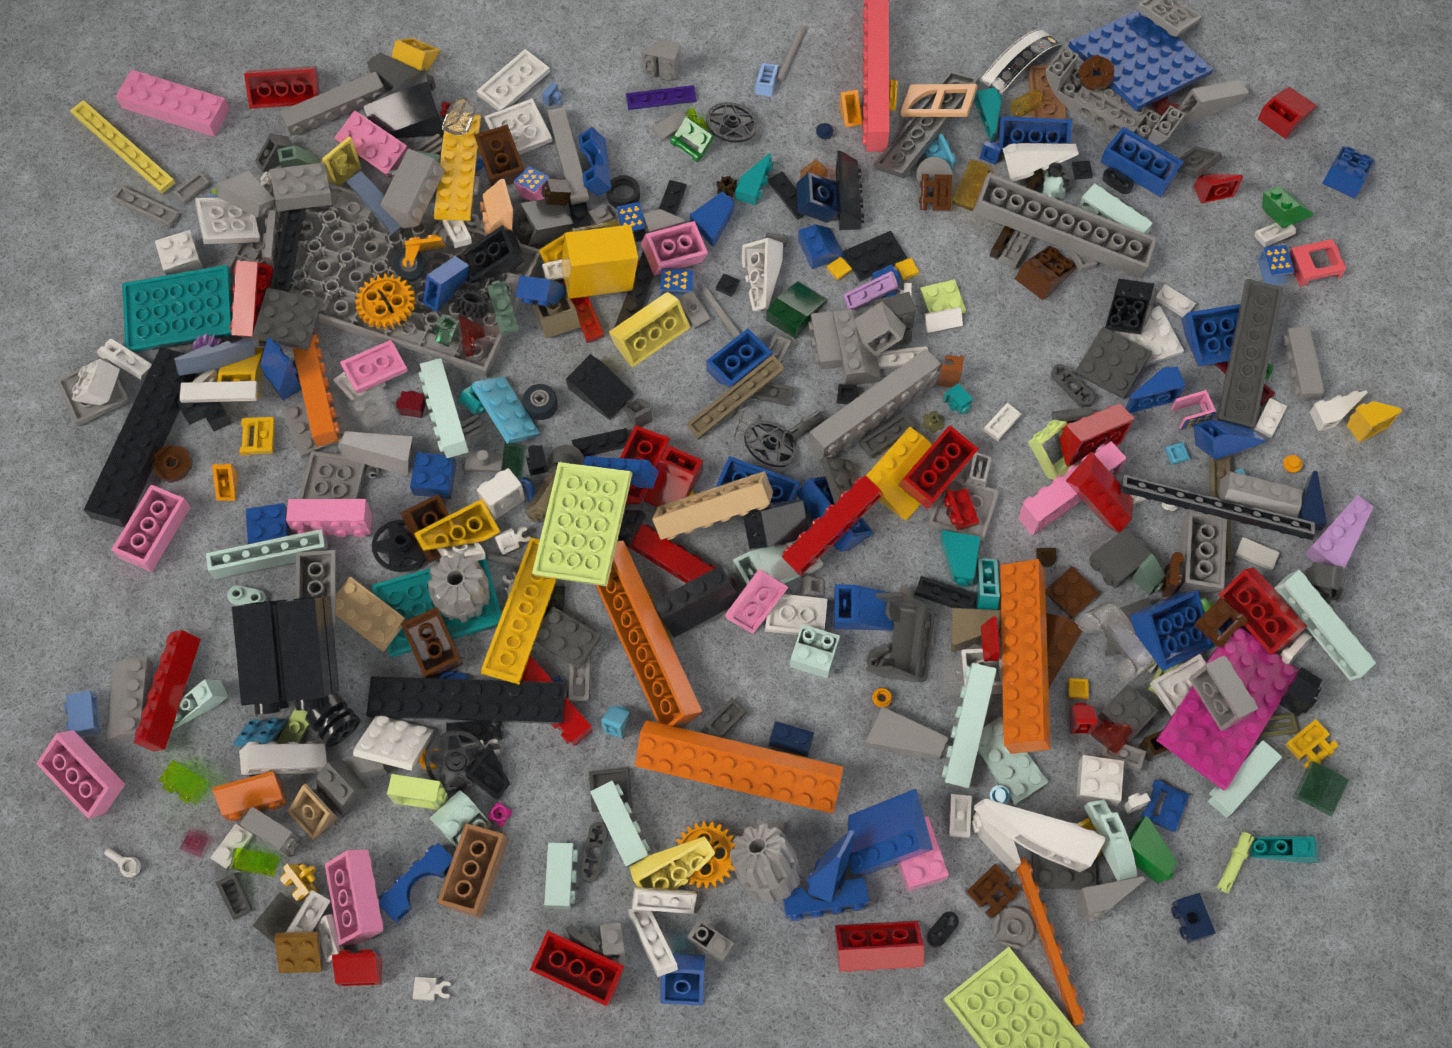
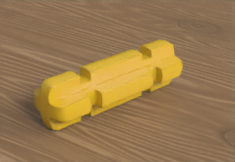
[889,79,898,111]

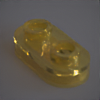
[1010,90,1044,117]

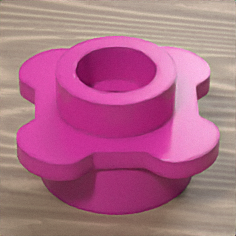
[488,802,512,827]

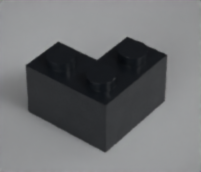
[177,400,231,431]
[1279,667,1323,716]

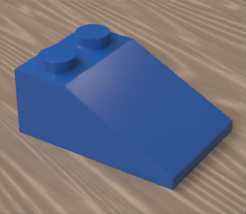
[1125,366,1185,413]
[807,830,855,903]

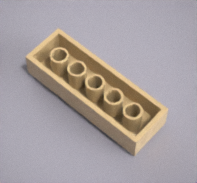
[652,471,773,540]

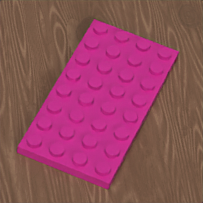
[1156,627,1299,791]

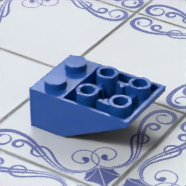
[1322,146,1375,199]
[260,337,301,400]
[1193,419,1266,460]
[834,584,893,631]

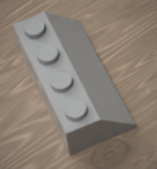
[380,149,445,228]
[833,309,882,385]
[1219,471,1302,518]
[1178,511,1227,593]
[295,550,336,625]
[106,657,153,741]

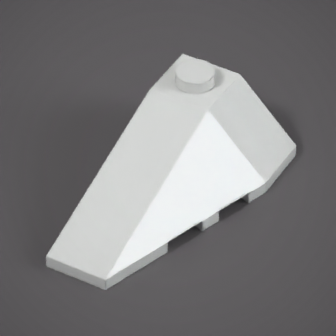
[742,238,783,312]

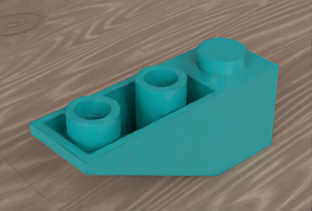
[735,153,774,205]
[1250,837,1319,863]

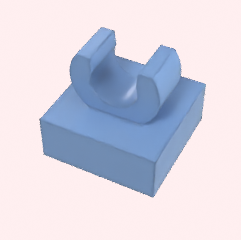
[542,82,563,106]

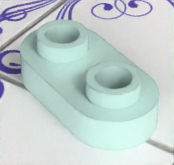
[227,585,267,606]

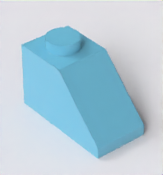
[601,705,631,739]

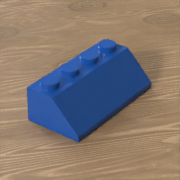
[998,117,1072,153]
[1101,127,1184,197]
[715,456,800,503]
[797,476,874,552]

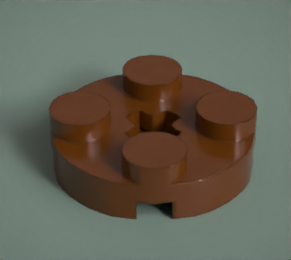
[1079,55,1115,91]
[152,445,192,483]

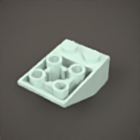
[733,543,799,588]

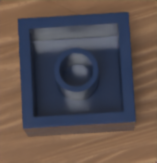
[796,172,839,223]

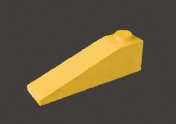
[414,499,500,551]

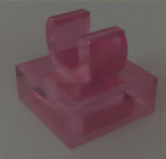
[180,830,209,858]

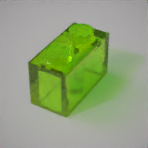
[158,760,210,805]

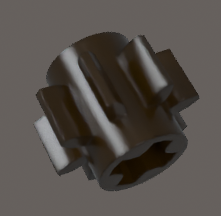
[716,176,737,197]

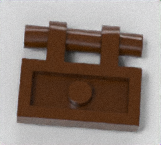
[919,174,952,212]
[965,863,1020,919]

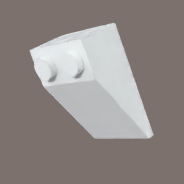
[971,811,1021,872]

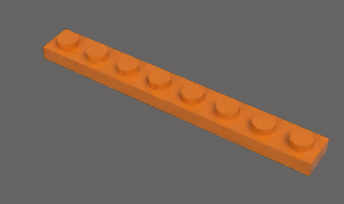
[1016,857,1085,1026]

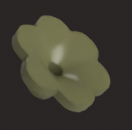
[922,411,945,433]

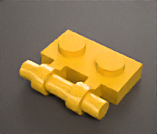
[1285,719,1338,771]

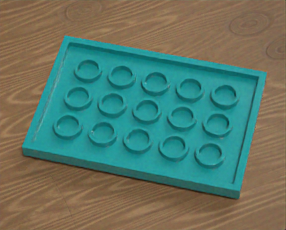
[122,265,233,352]
[371,555,502,658]

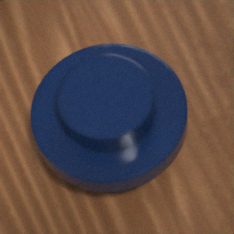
[816,123,833,139]

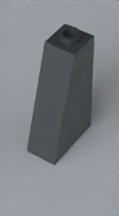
[367,53,436,91]

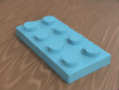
[471,376,540,444]

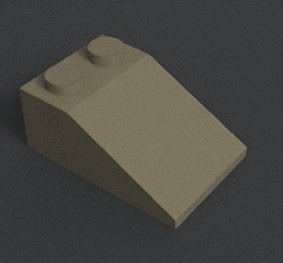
[532,283,580,338]

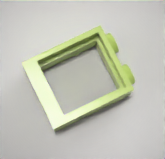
[1028,420,1081,480]
[387,774,448,810]

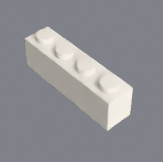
[239,741,327,775]

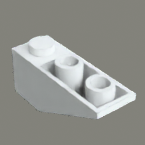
[1310,390,1368,431]

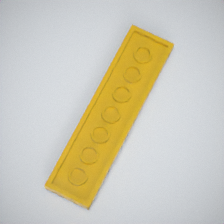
[434,114,481,221]
[481,537,557,684]

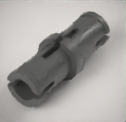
[788,410,824,440]

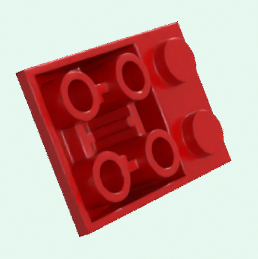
[1258,86,1317,139]
[644,445,704,507]

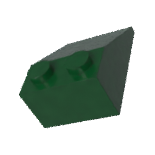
[766,281,827,339]

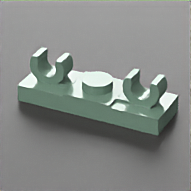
[487,280,519,335]

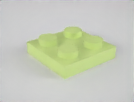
[920,279,966,314]

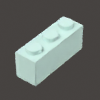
[544,843,578,909]

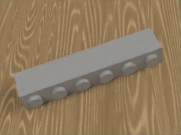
[279,72,385,136]

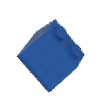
[798,224,845,269]
[515,275,566,307]
[661,953,705,1006]

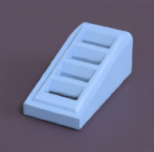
[755,63,779,97]

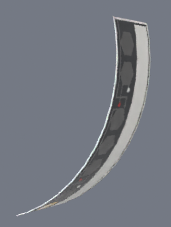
[981,29,1062,95]

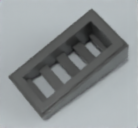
[215,873,253,920]

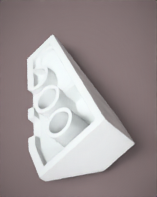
[1002,143,1079,182]

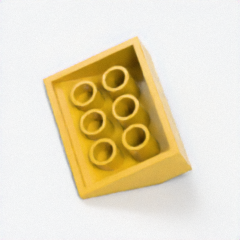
[866,427,932,521]

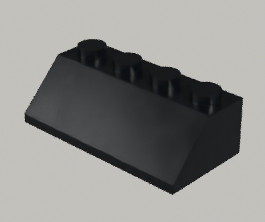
[835,151,864,230]
[652,565,740,638]

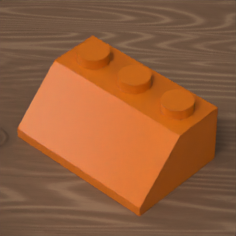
[212,771,287,821]

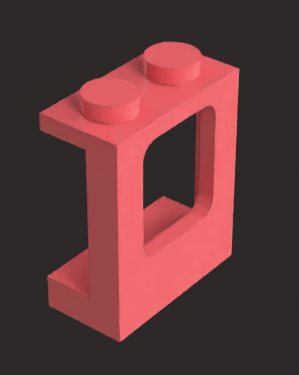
[1289,239,1346,287]

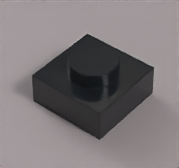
[1072,161,1093,180]
[716,273,740,297]
[836,384,857,405]

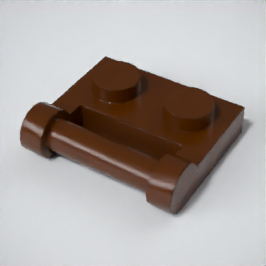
[1162,552,1184,598]
[1194,597,1247,648]

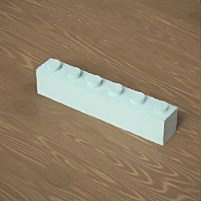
[418,358,469,458]
[206,529,329,579]
[1274,570,1376,681]
[941,663,996,788]

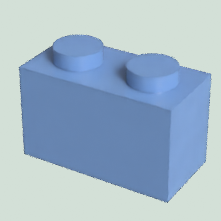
[64,690,100,737]

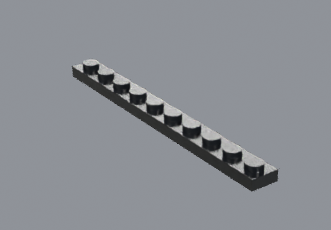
[614,180,687,328]
[259,208,306,347]
[1120,474,1315,540]

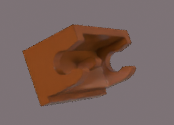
[938,355,964,388]

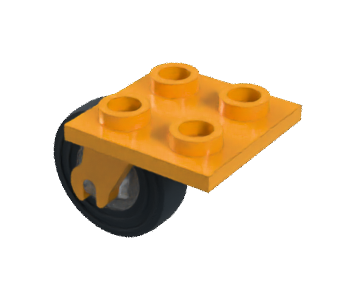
[393,235,446,281]

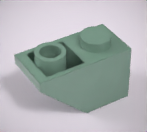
[277,146,318,168]

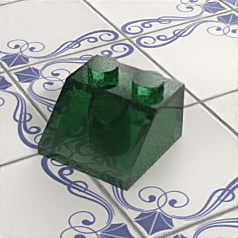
[1293,761,1349,817]

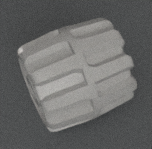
[428,553,490,622]
[730,823,800,904]

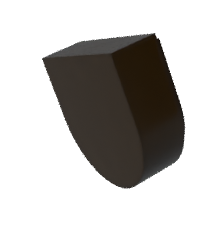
[1036,548,1057,568]

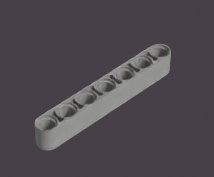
[547,107,589,205]

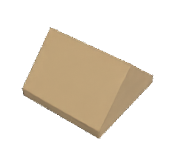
[287,784,338,840]

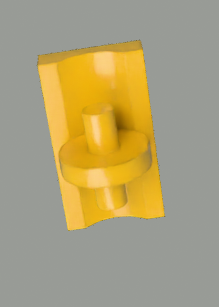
[280,863,319,901]

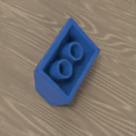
[706,328,773,387]

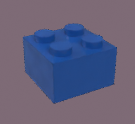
[410,452,457,499]
[246,503,291,544]

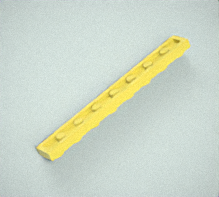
[70,100,175,194]

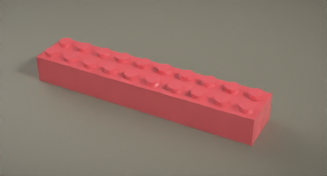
[862,0,889,152]

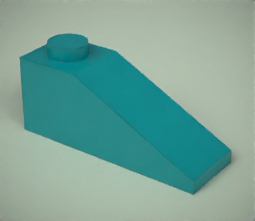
[974,87,1002,143]
[976,558,1000,610]

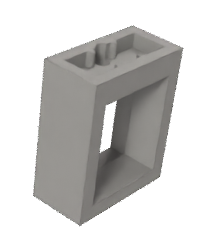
[240,807,301,858]

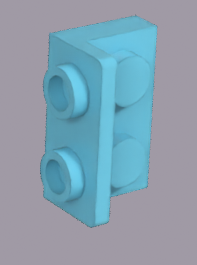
[924,134,956,170]

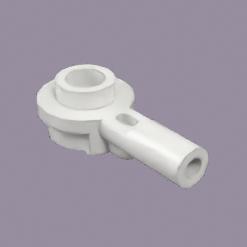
[104,848,141,878]

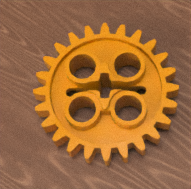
[355,274,416,330]
[676,821,735,890]

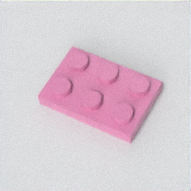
[340,340,408,394]
[724,568,788,634]

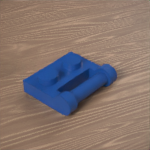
[1140,780,1189,833]

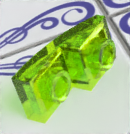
[229,848,279,877]

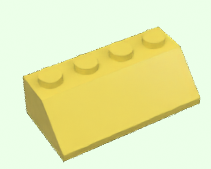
[609,292,690,368]

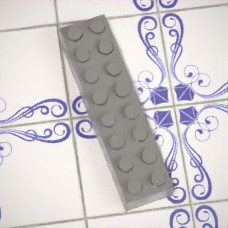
[808,349,941,460]

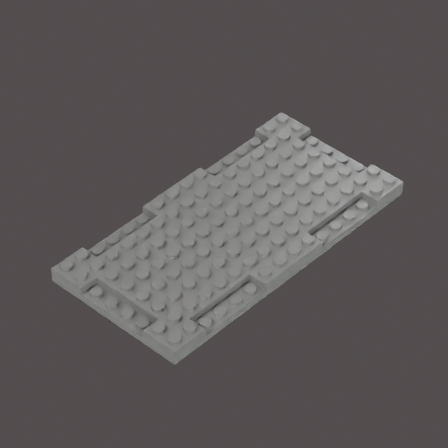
[228,183,542,378]

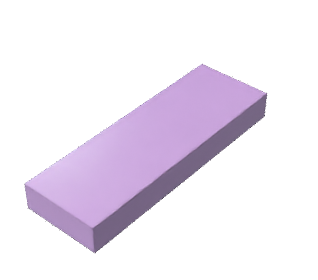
[843,271,899,310]

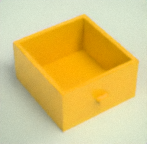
[561,225,638,299]

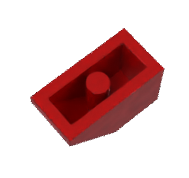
[1069,703,1098,734]

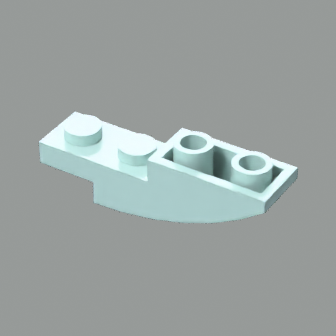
[1084,799,1137,881]

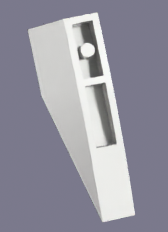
[974,799,1105,872]

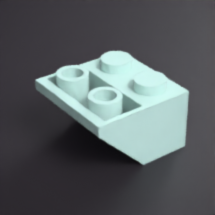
[790,624,840,678]
[429,790,492,848]

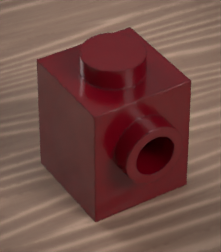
[396,391,426,418]

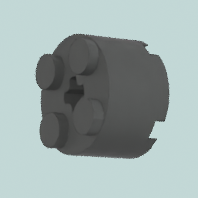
[1304,562,1345,604]

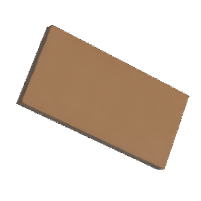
[1027,65,1067,119]

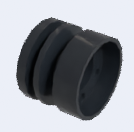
[305,693,361,747]

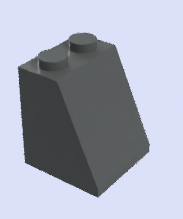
[512,199,574,249]

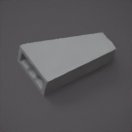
[1178,80,1249,125]
[338,431,413,475]
[864,707,949,760]

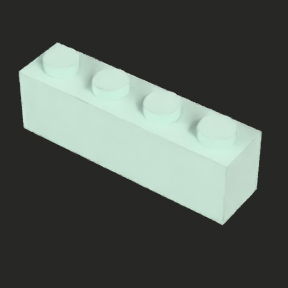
[1079,183,1153,234]
[1207,740,1282,818]
[590,781,650,868]

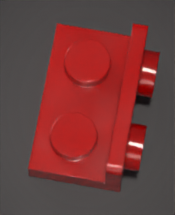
[943,488,980,531]

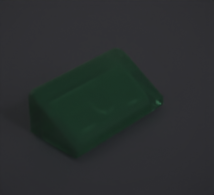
[501,441,525,479]

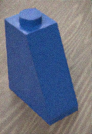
[690,191,735,247]
[423,256,469,312]

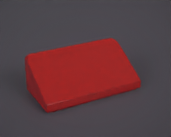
[981,616,1000,662]

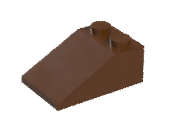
[474,124,525,187]
[400,494,449,563]
[400,607,463,678]

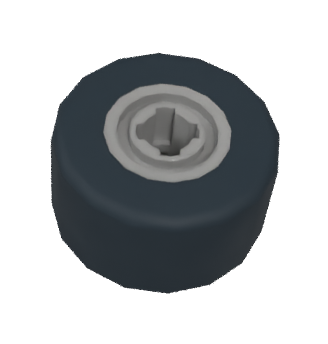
[523,384,558,420]

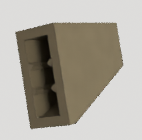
[951,608,1001,652]

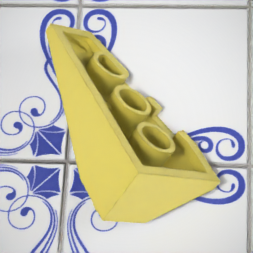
[629,836,715,890]

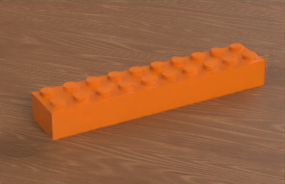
[596,541,702,729]
[1000,559,1051,754]
[635,720,844,814]

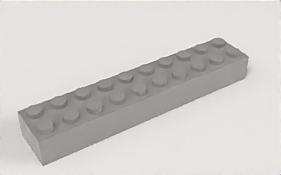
[972,173,1157,278]

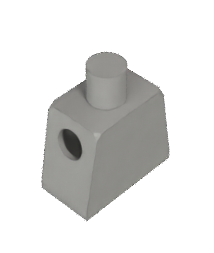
[600,922,626,963]

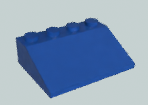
[1181,304,1271,367]
[1130,590,1214,671]
[848,789,933,875]

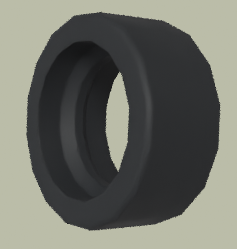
[606,175,640,209]

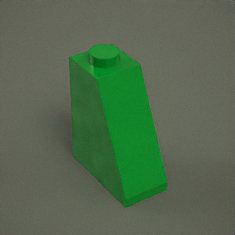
[1128,816,1177,884]

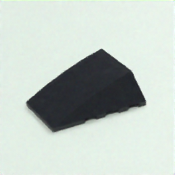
[364,69,444,139]

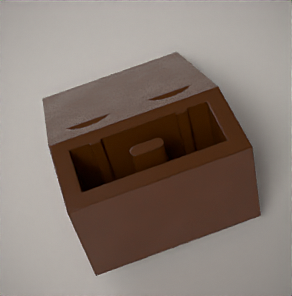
[1015,246,1077,300]

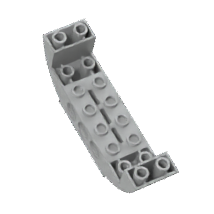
[1045,47,1185,145]

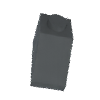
[255,133,294,172]

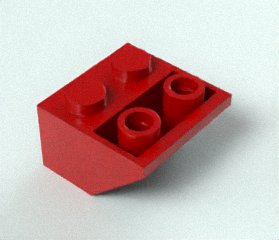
[332,949,382,986]

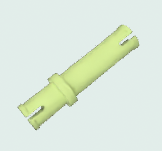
[1217,832,1254,893]

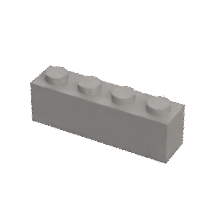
[1281,327,1324,401]

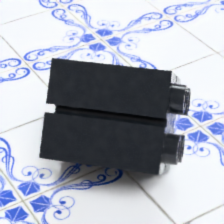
[232,595,339,715]

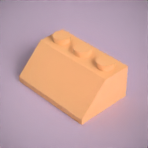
[479,179,513,234]

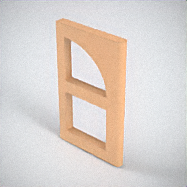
[900,84,978,117]

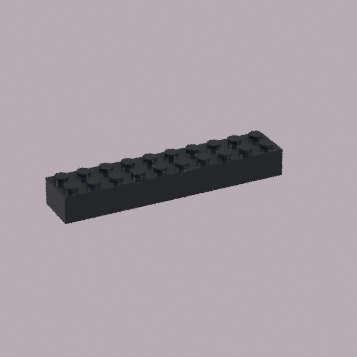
[84,347,197,528]

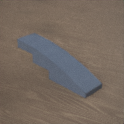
[346,171,402,235]
[174,337,256,376]

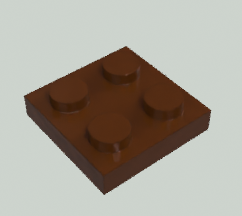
[1045,566,1100,619]

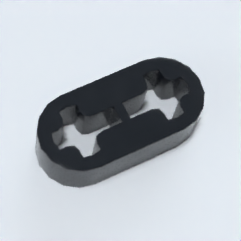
[1102,167,1134,194]
[926,911,959,948]

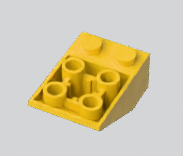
[217,348,264,398]

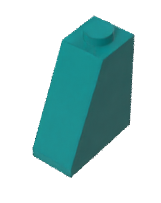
[940,530,980,587]

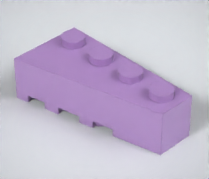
[1305,495,1373,569]

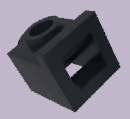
[526,445,549,476]

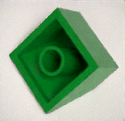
[1262,186,1314,228]

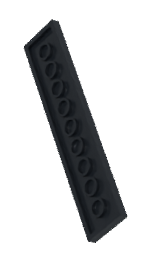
[366,676,567,724]

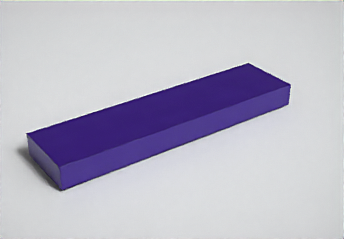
[626,85,696,110]

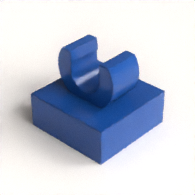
[979,141,1002,165]

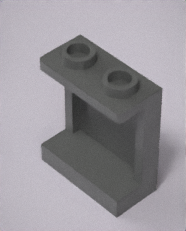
[1089,527,1151,588]

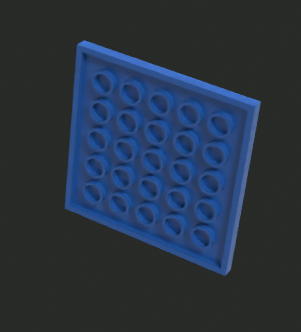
[1068,10,1213,111]

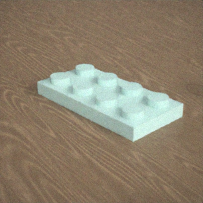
[977,716,1049,805]

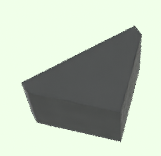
[622,398,652,427]

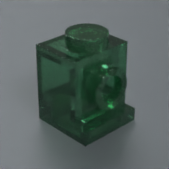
[434,314,460,347]

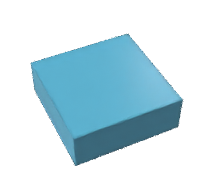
[1165,442,1190,465]

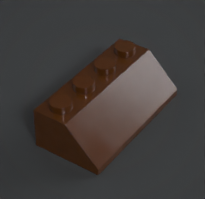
[1046,613,1084,688]

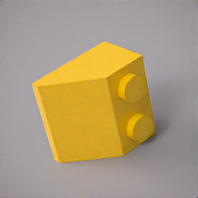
[391,38,441,71]
[1346,401,1402,443]

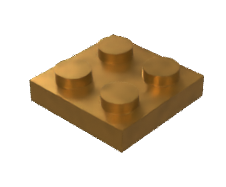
[274,932,323,973]

